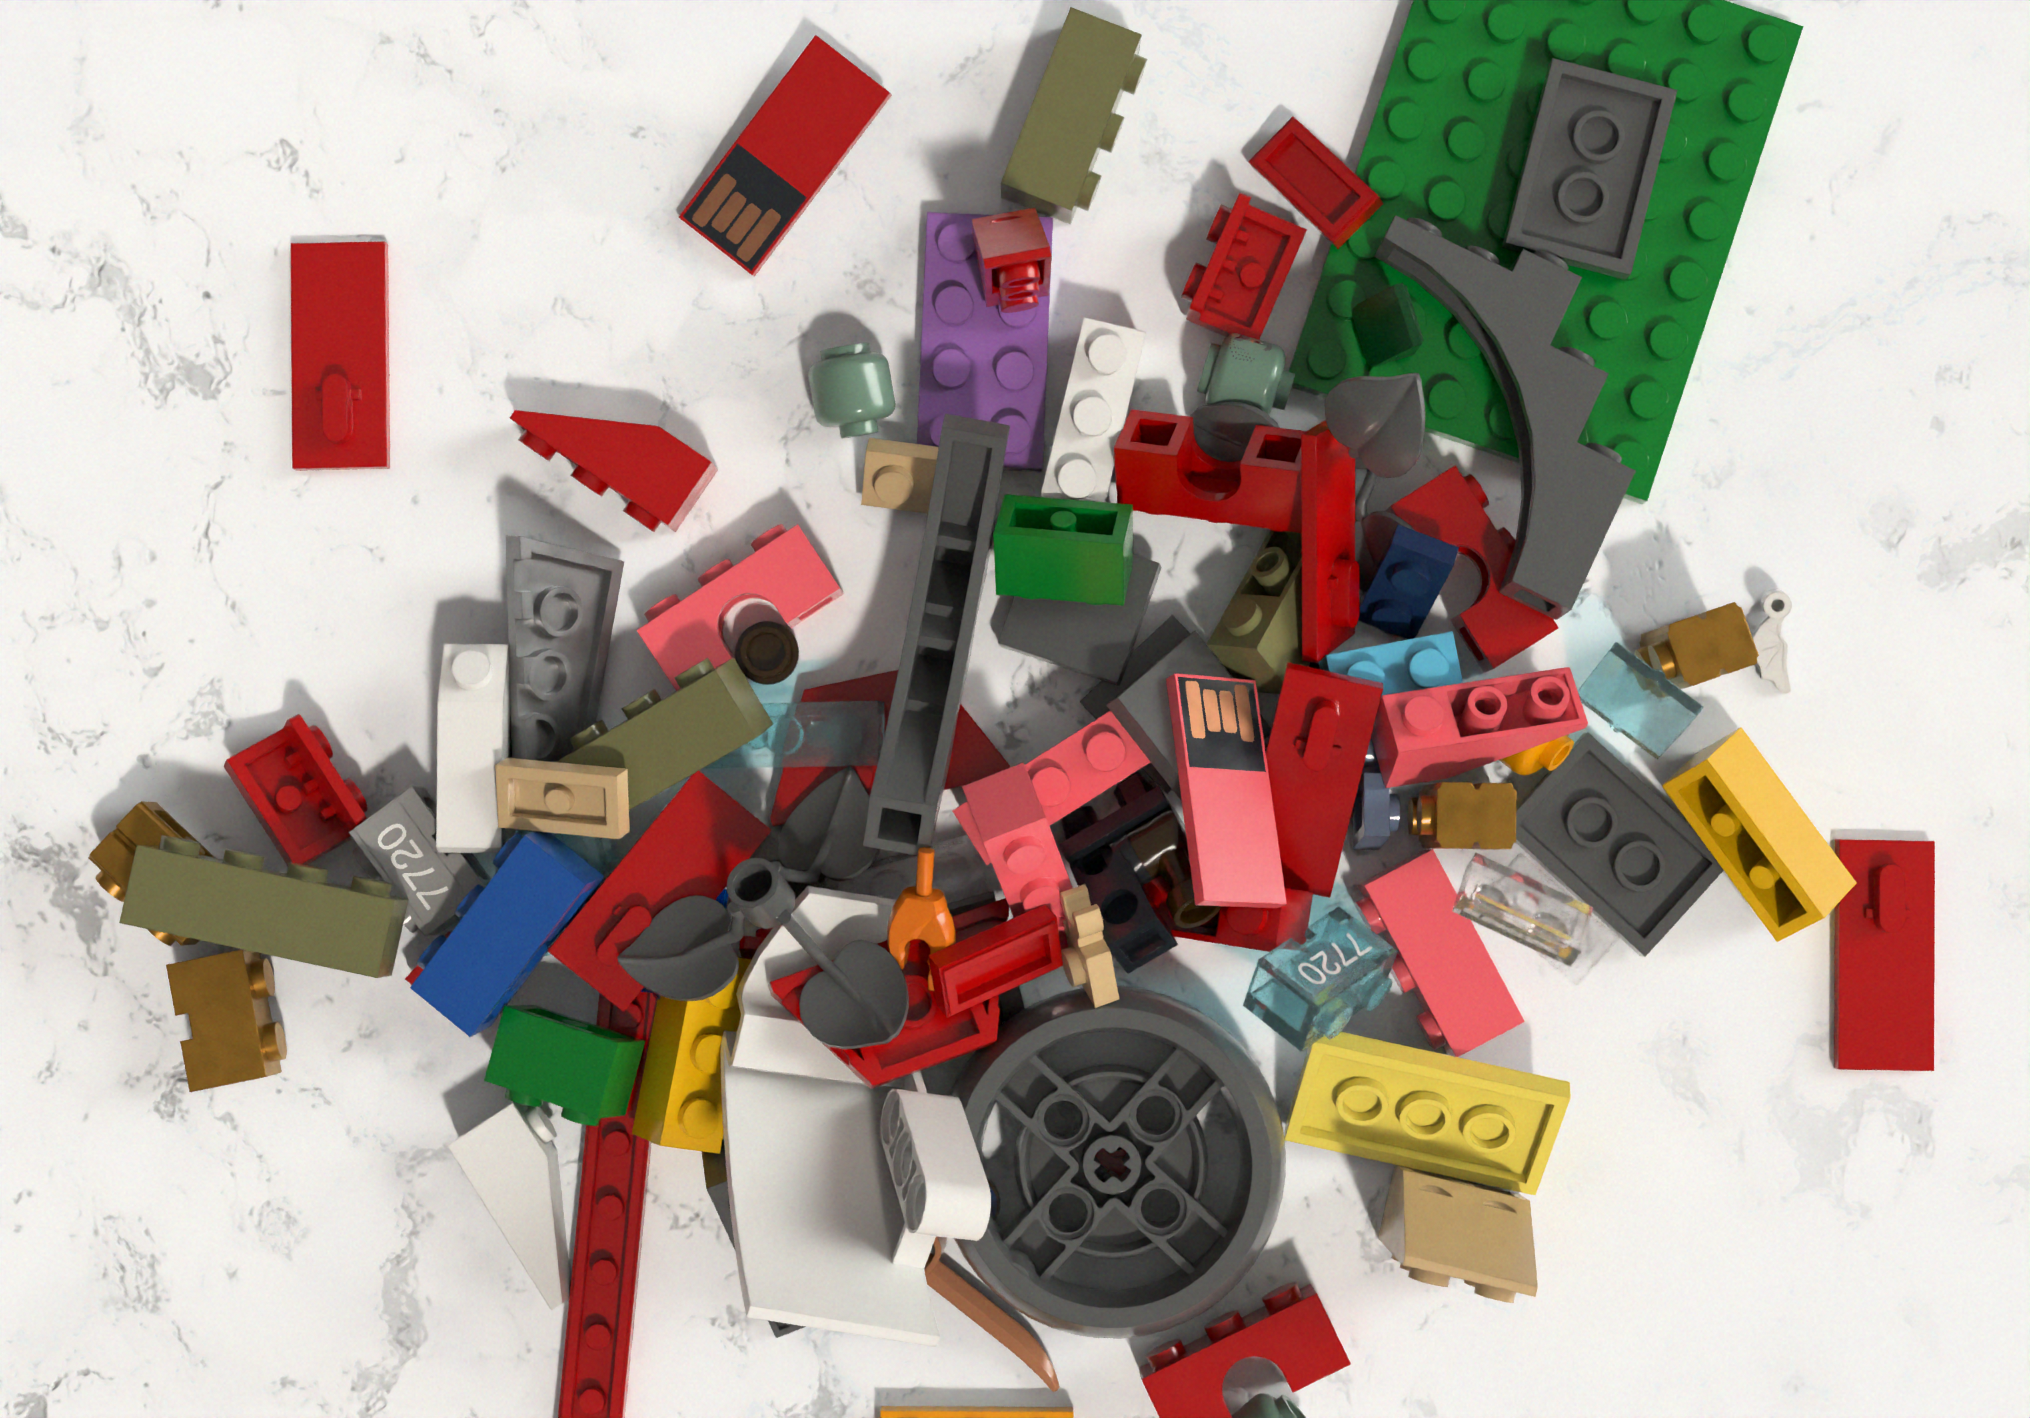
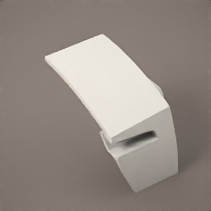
[720,886,991,1347]

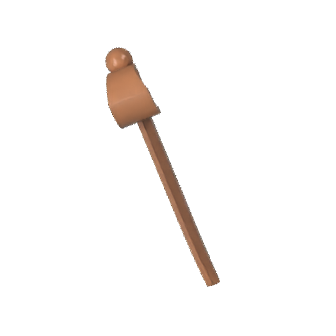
[924,1236,1060,1392]

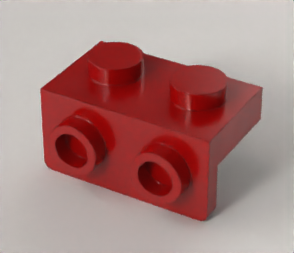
[1181,193,1307,340]
[223,714,368,866]

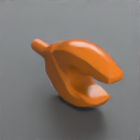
[887,847,956,991]

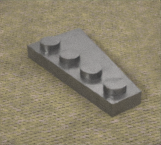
[506,535,625,762]

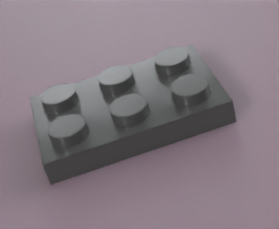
[1502,58,1677,280]
[1516,732,1724,957]

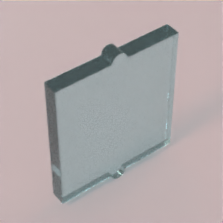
[1577,641,1704,760]

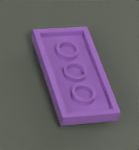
[917,212,1053,472]

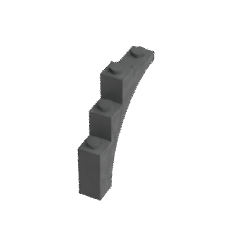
[1374,215,1636,620]
[863,413,1010,856]

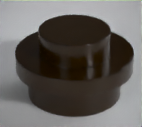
[735,621,799,685]

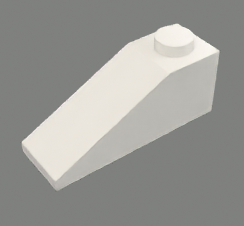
[436,644,512,853]
[447,1102,571,1311]

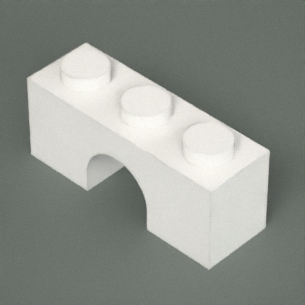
[1040,317,1146,502]

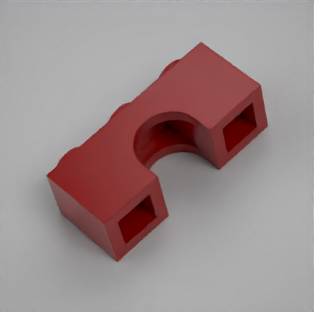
[1114,409,1306,533]
[1385,465,1559,673]
[1139,1282,1351,1418]

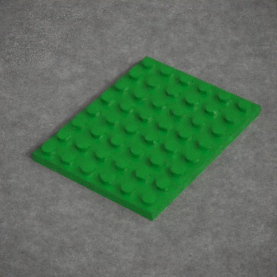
[1288,0,1804,504]

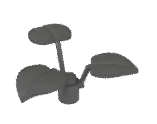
[1190,373,1425,592]
[617,766,909,1049]

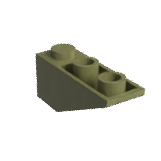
[1207,530,1311,694]

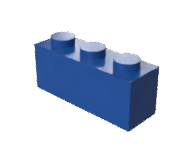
[410,831,605,1037]

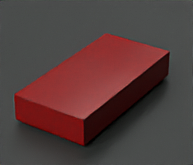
[1248,116,1383,249]
[928,904,1063,1018]

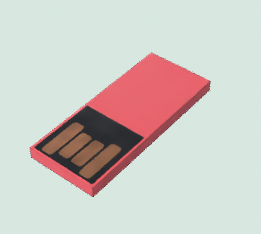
[1166,673,1287,908]

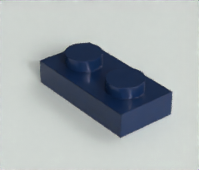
[1358,524,1459,639]

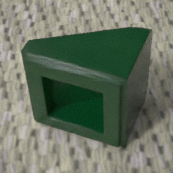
[1352,282,1424,367]

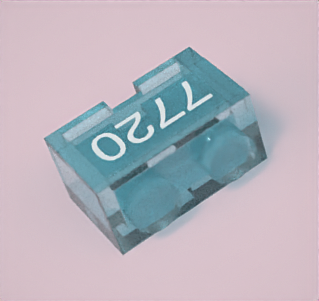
[1243,906,1398,1052]

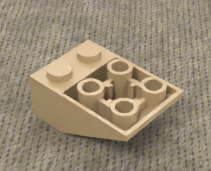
[1378,1165,1538,1303]

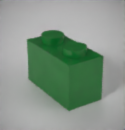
[993,494,1133,606]
[484,1005,645,1126]

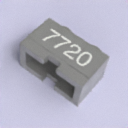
[349,786,491,936]

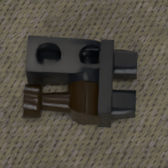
[1059,773,1222,974]

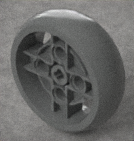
[949,986,1286,1339]

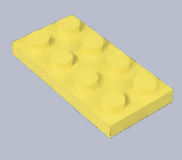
[1284,1026,1571,1195]

